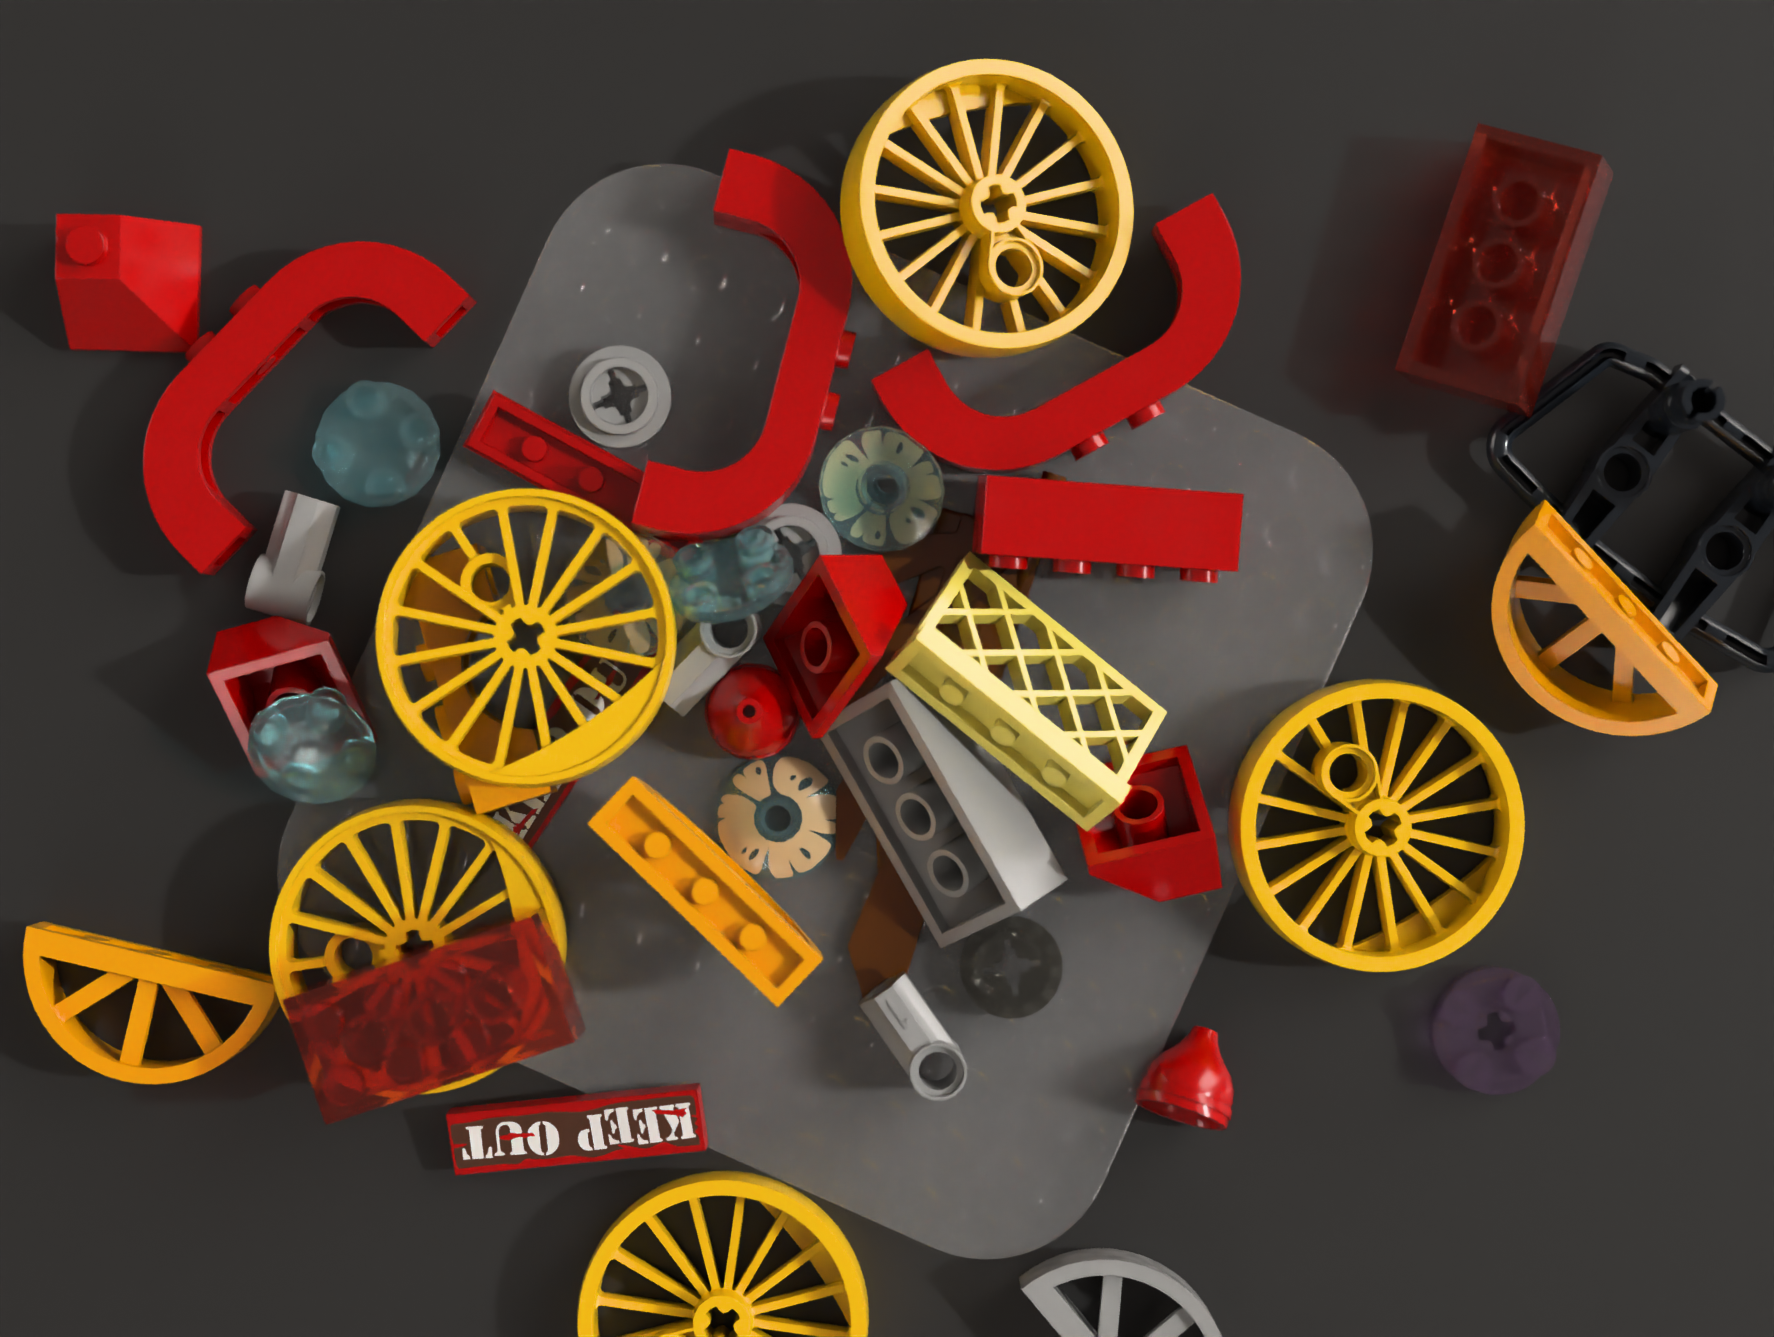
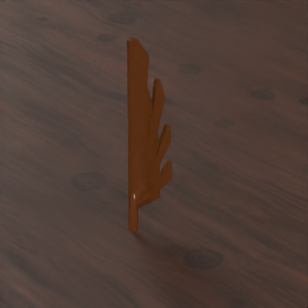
[836,471,1067,998]

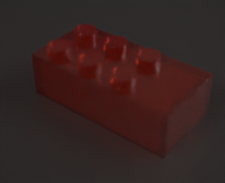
[1395,123,1614,417]
[282,907,586,1125]

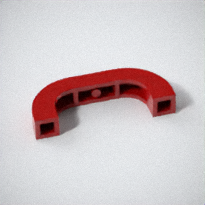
[631,148,857,541]
[871,192,1241,474]
[143,241,477,576]

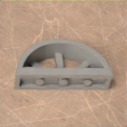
[1019,1248,1222,1337]

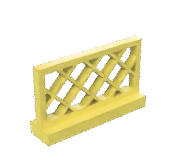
[885,552,1167,832]

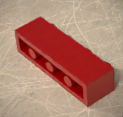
[972,475,1244,583]

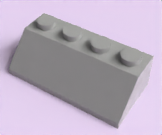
[821,678,1068,948]

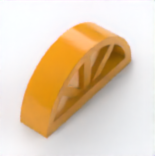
[1491,499,1718,736]
[587,776,823,1008]
[23,921,280,1085]

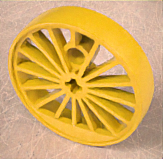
[840,59,1134,358]
[375,488,677,788]
[1228,679,1525,972]
[269,799,567,1094]
[577,1171,869,1337]

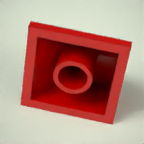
[55,213,202,353]
[763,555,908,739]
[206,615,377,775]
[1075,745,1223,902]

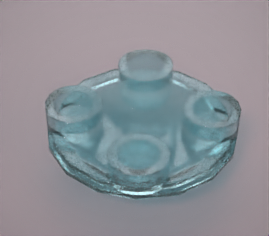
[312,380,440,507]
[669,525,794,624]
[247,687,377,805]

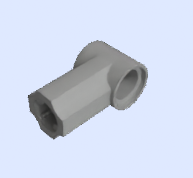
[245,490,341,626]
[649,599,762,717]
[858,970,967,1101]

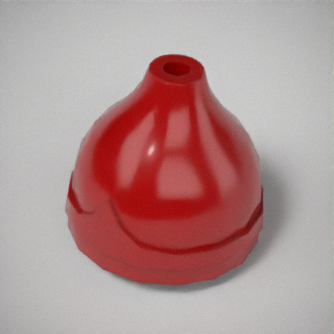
[704,662,801,761]
[1134,1026,1234,1131]

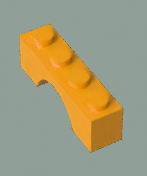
[403,543,558,815]

